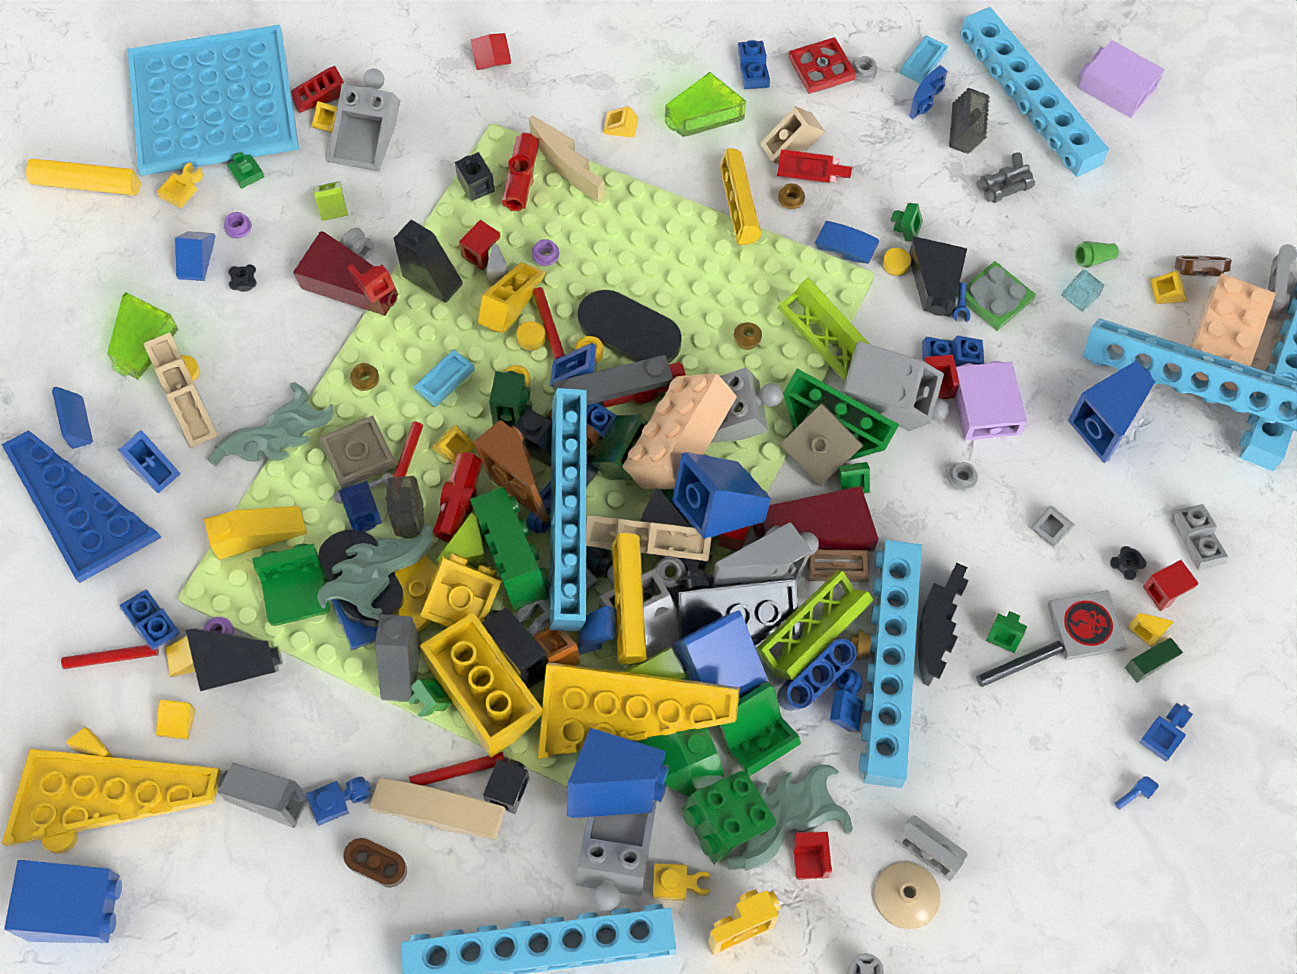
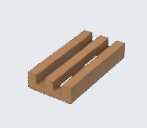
[808,550,870,582]

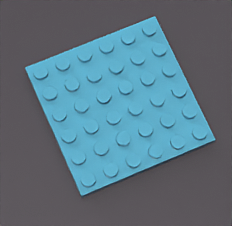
[127,25,300,176]

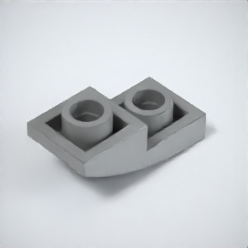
[1175,504,1228,570]

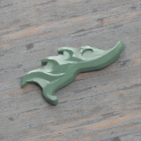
[207,382,334,466]
[317,525,434,620]
[727,765,853,871]

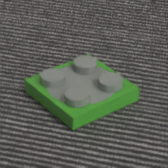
[957,261,1036,331]

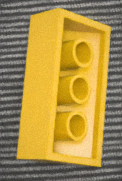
[420,612,544,758]

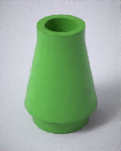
[1075,241,1119,268]

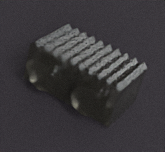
[949,88,990,154]
[386,476,425,538]

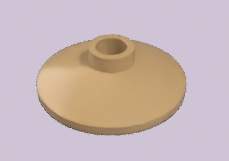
[874,862,941,929]

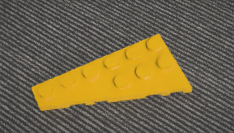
[538,662,740,759]
[2,749,222,847]

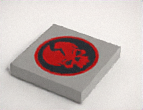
[1048,590,1127,660]

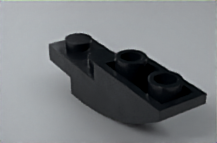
[918,562,969,686]

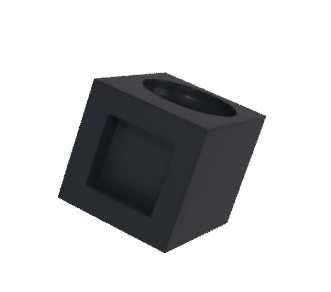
[455,152,495,201]
[483,759,530,814]

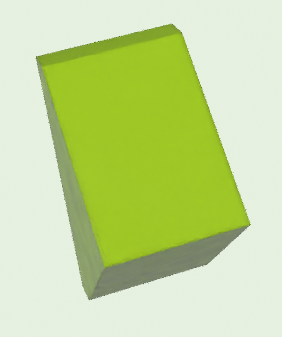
[314,181,348,221]
[436,513,487,568]

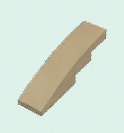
[529,115,605,203]
[143,332,218,448]
[586,515,711,561]
[369,777,506,840]

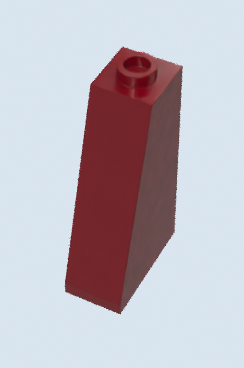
[293,231,399,316]
[753,486,879,552]

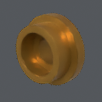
[778,183,805,209]
[734,322,762,350]
[350,363,379,391]
[850,629,871,660]

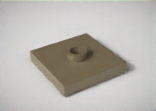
[780,403,863,486]
[319,415,397,489]

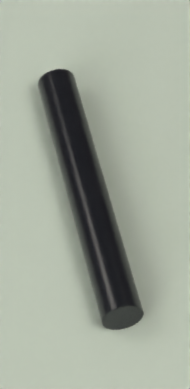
[976,641,1064,687]

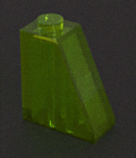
[665,72,746,137]
[107,292,179,380]

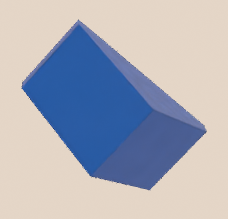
[175,231,216,281]
[550,343,597,388]
[117,430,181,493]

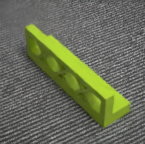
[777,277,870,381]
[756,570,874,680]

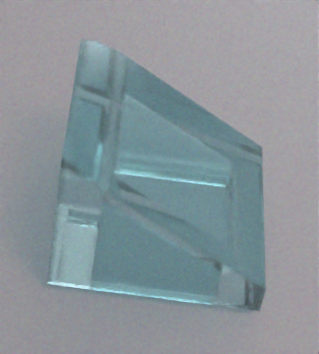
[1061,269,1104,312]

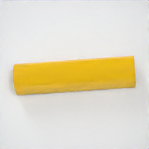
[720,148,761,245]
[26,158,142,196]
[612,533,647,664]

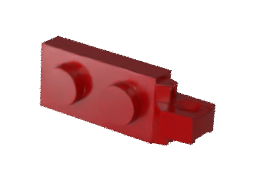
[777,149,852,183]

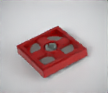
[788,37,856,94]

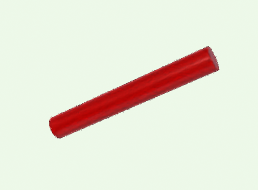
[533,287,565,360]
[385,421,423,503]
[61,645,159,669]
[409,752,505,786]

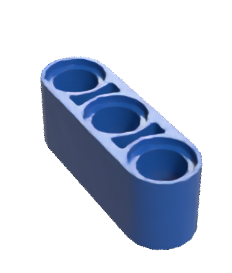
[777,639,857,711]

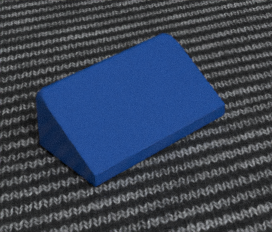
[52,387,93,449]

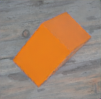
[533,627,580,666]

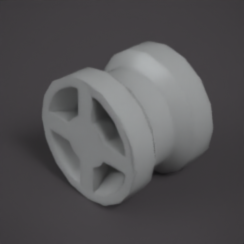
[340,228,375,260]
[847,953,884,974]

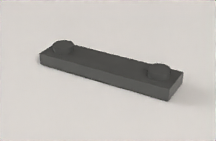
[553,355,673,405]

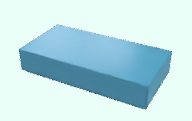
[900,35,948,84]
[414,349,475,408]

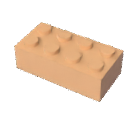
[1190,273,1276,390]
[622,373,737,489]

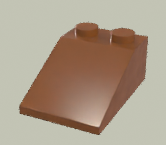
[474,420,549,523]

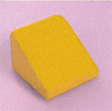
[311,101,337,133]
[603,106,638,137]
[1150,270,1188,304]
[432,425,475,465]
[1128,613,1174,647]
[166,636,195,677]
[156,700,196,740]
[66,727,113,757]

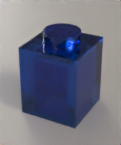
[338,480,382,532]

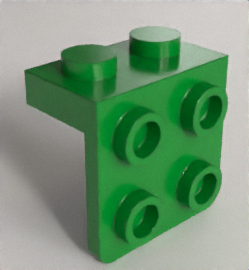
[252,543,330,626]
[720,683,801,777]
[681,771,776,865]

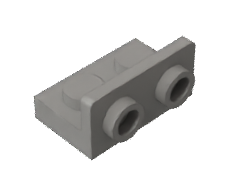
[895,815,967,881]

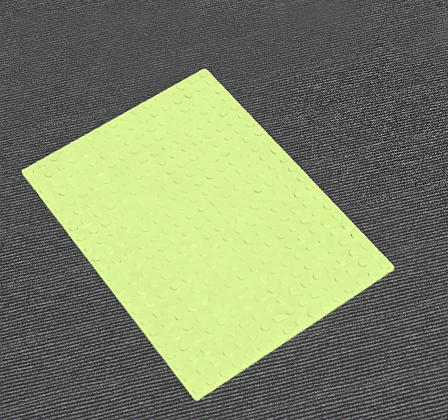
[178,124,875,788]

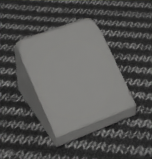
[487,244,508,286]
[1031,505,1075,547]

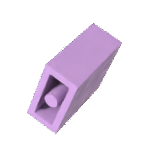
[1078,40,1165,118]
[955,361,1027,440]

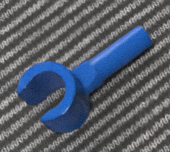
[952,283,971,322]
[1114,776,1159,810]

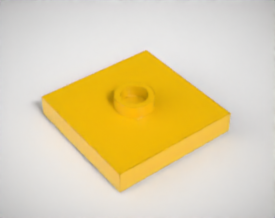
[395,555,437,633]

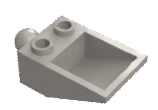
[327,68,400,171]
[842,341,949,431]
[711,367,783,443]
[709,522,819,587]
[599,565,683,667]
[576,801,657,911]

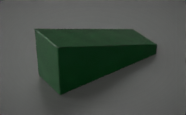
[1125,637,1183,683]

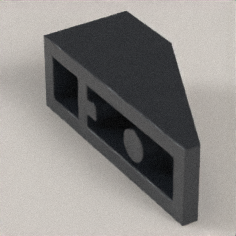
[515,408,599,488]

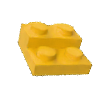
[420,553,502,627]
[708,889,781,955]

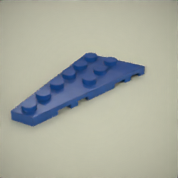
[1,430,162,583]

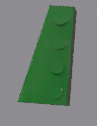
[470,486,550,611]

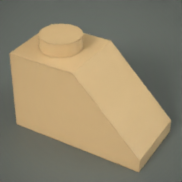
[760,106,825,163]

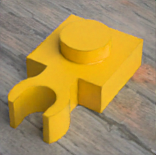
[157,163,204,209]
[653,863,710,901]

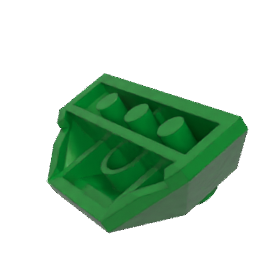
[783,368,899,461]
[640,678,725,797]

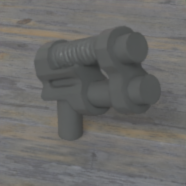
[976,152,1035,203]

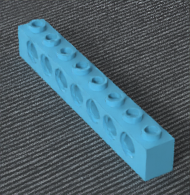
[960,7,1109,177]
[1239,283,1297,471]
[1083,318,1297,432]
[549,388,587,631]
[859,540,922,788]
[401,904,676,974]

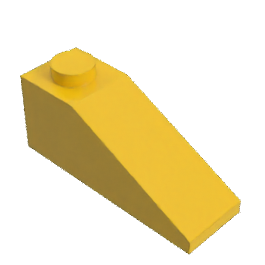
[478,262,545,334]
[204,506,307,560]

